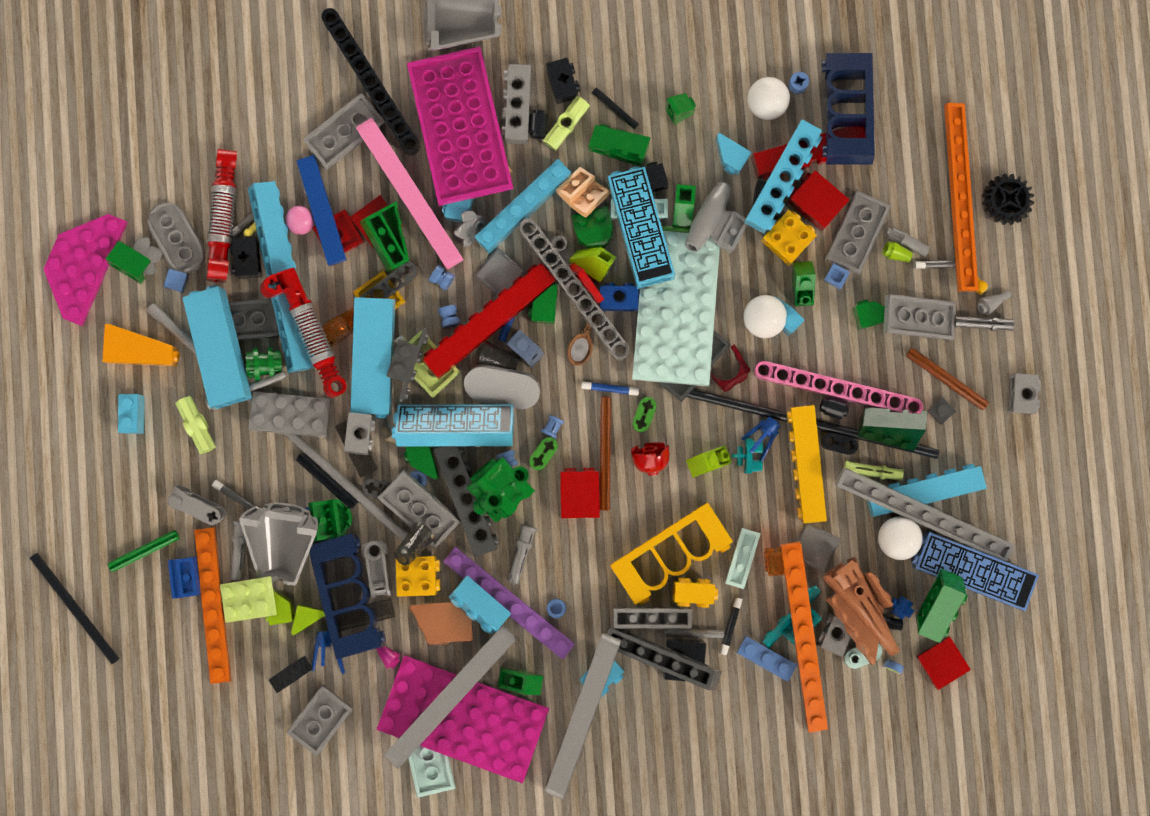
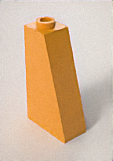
[102,324,180,367]

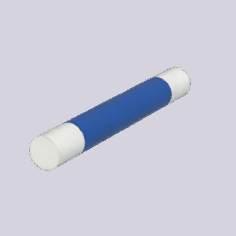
[581,381,639,396]

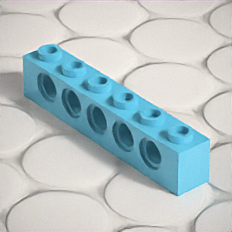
[744,119,822,234]

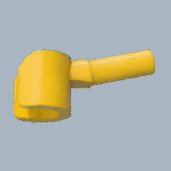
[976,278,988,295]

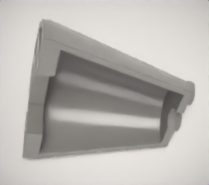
[424,0,502,51]
[239,503,318,586]

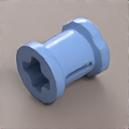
[541,414,564,439]

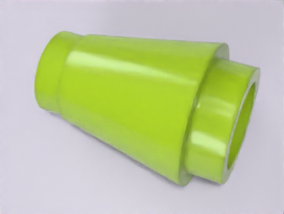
[882,241,913,263]

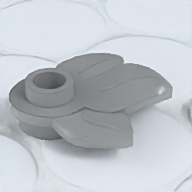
[454,210,486,247]
[535,235,570,269]
[132,237,163,275]

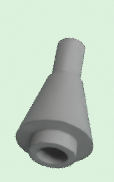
[977,290,1012,316]

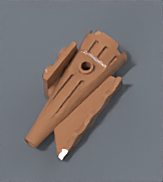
[822,557,900,665]

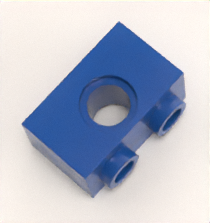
[600,283,638,311]

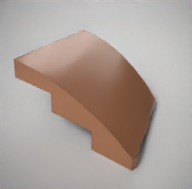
[409,602,473,645]

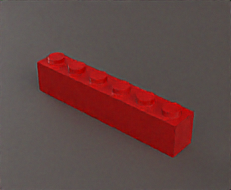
[751,127,864,180]

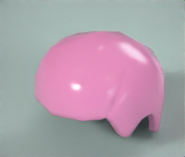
[285,206,315,235]

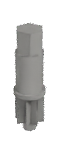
[886,227,930,257]

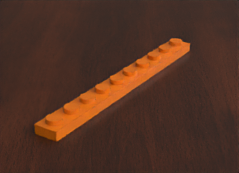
[944,103,979,292]
[780,541,828,733]

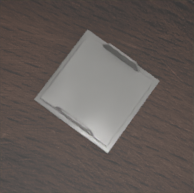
[474,247,527,297]
[796,523,841,573]

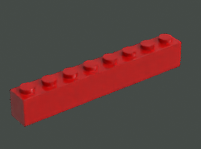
[423,263,556,380]

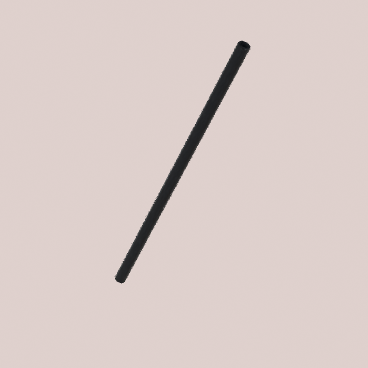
[687,389,939,459]

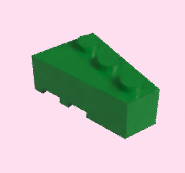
[360,201,409,272]

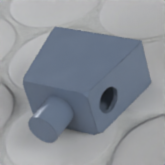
[505,330,544,368]

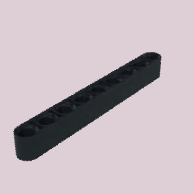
[321,8,420,156]

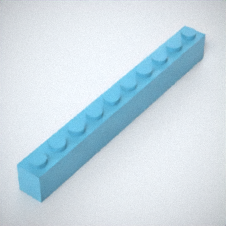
[248,181,314,373]

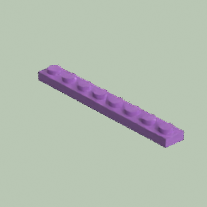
[443,547,575,659]

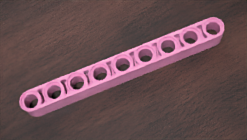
[356,117,463,270]
[753,361,923,414]

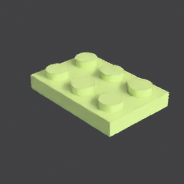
[408,330,461,398]
[220,576,277,623]

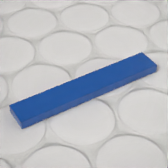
[296,155,347,266]

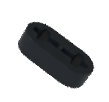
[821,433,858,455]

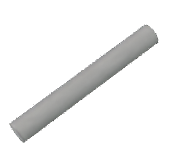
[666,628,724,638]

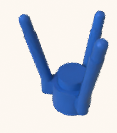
[741,417,781,461]
[311,631,345,674]

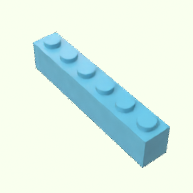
[475,159,571,254]
[866,464,987,517]

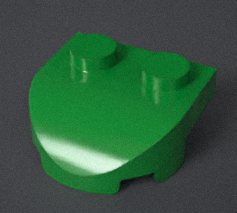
[571,206,614,248]
[308,499,352,541]

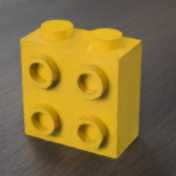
[761,210,817,266]
[396,556,441,597]
[672,577,718,608]

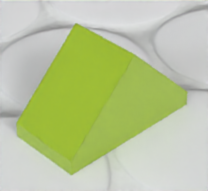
[291,604,325,636]

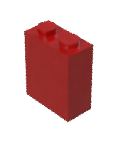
[788,170,850,231]
[560,468,600,518]

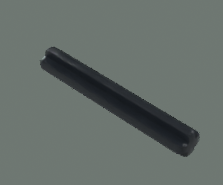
[296,453,358,509]

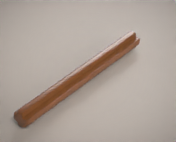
[600,396,611,511]

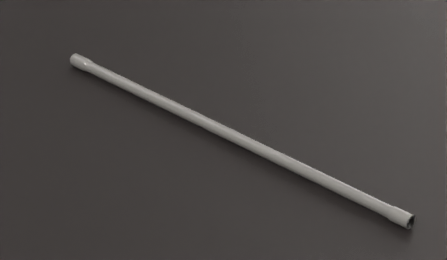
[146,303,422,553]

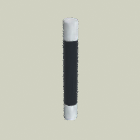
[719,597,743,655]

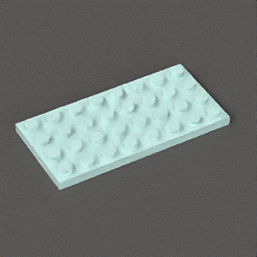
[632,231,720,386]

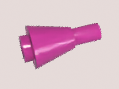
[376,645,401,669]

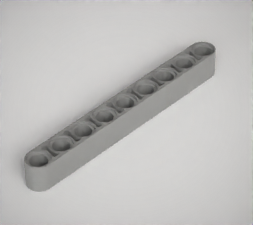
[520,219,629,360]
[384,625,517,769]
[545,633,621,800]

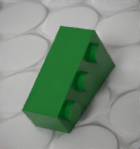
[588,124,651,167]

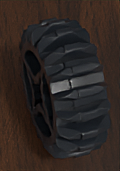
[982,174,1035,225]

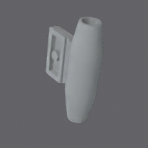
[685,182,747,254]

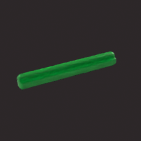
[107,530,180,572]

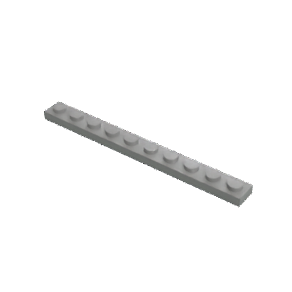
[835,467,1015,562]

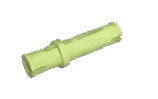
[844,461,904,481]

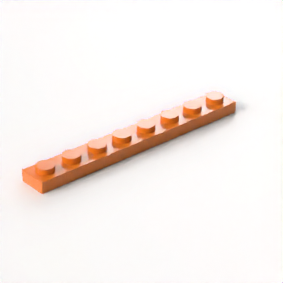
[194,527,231,684]

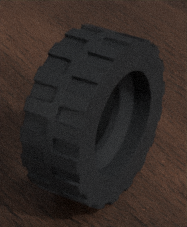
[268,656,313,693]

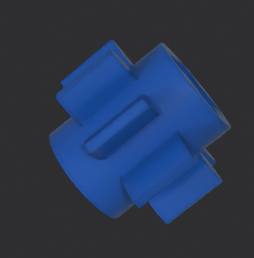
[891,596,915,620]

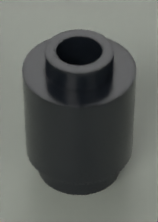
[528,110,548,139]
[819,396,849,419]

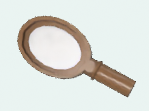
[567,316,597,366]

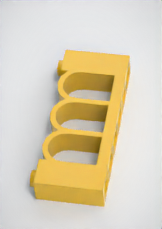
[610,503,733,606]

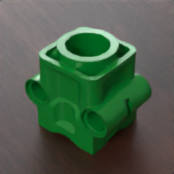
[466,457,535,523]

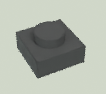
[928,397,956,425]

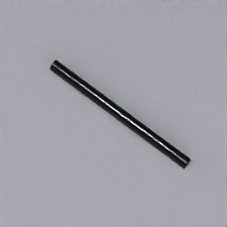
[30,553,120,665]

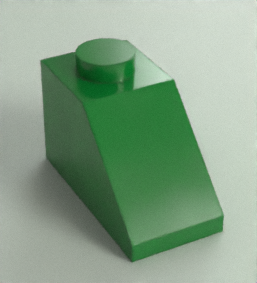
[665,93,696,125]
[528,284,558,325]
[852,299,885,330]
[404,446,439,479]
[498,668,543,695]

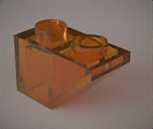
[322,308,354,347]

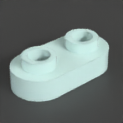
[844,644,882,669]

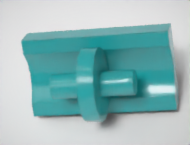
[732,439,763,474]

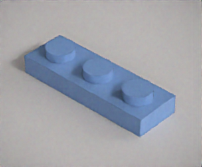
[736,636,797,682]

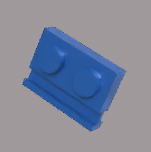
[168,557,201,599]

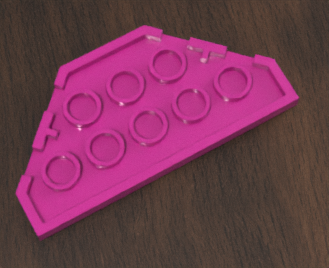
[43,214,128,326]

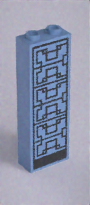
[911,532,1039,611]

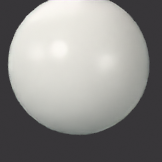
[747,77,790,120]
[744,295,787,338]
[878,516,923,560]

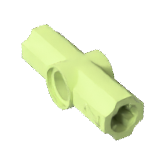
[543,96,590,151]
[175,396,216,454]

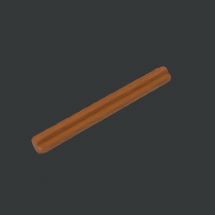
[906,348,989,410]

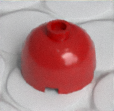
[631,442,670,476]

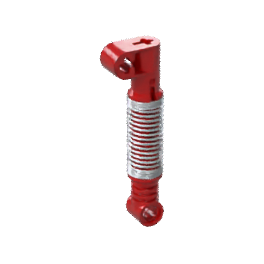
[206,149,237,283]
[260,267,347,398]

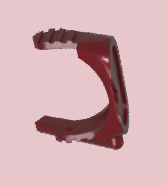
[710,344,751,392]

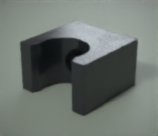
[663,638,706,681]

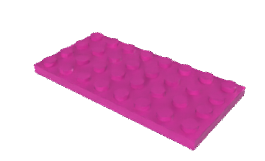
[407,46,514,206]
[376,655,549,784]

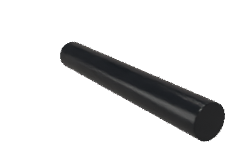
[592,87,639,130]

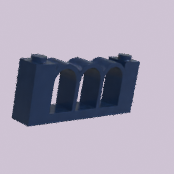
[821,53,875,165]
[309,533,386,660]

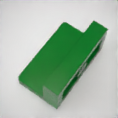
[105,241,151,284]

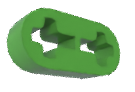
[632,397,657,433]
[529,437,558,470]

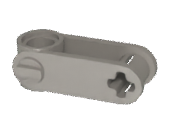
[167,485,226,525]
[362,540,392,598]

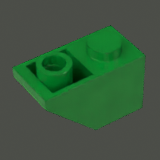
[672,184,696,228]
[792,261,816,307]

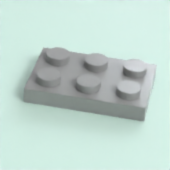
[286,685,354,756]

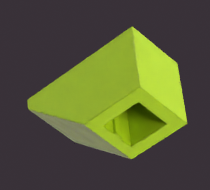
[569,247,617,282]
[686,445,732,478]
[265,587,295,626]

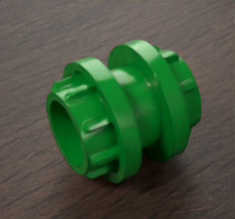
[245,347,282,381]

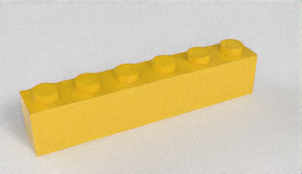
[787,405,827,523]

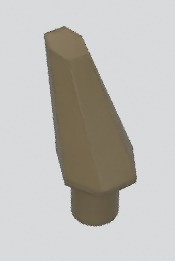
[382,426,407,448]

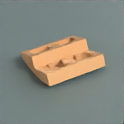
[556,167,610,218]

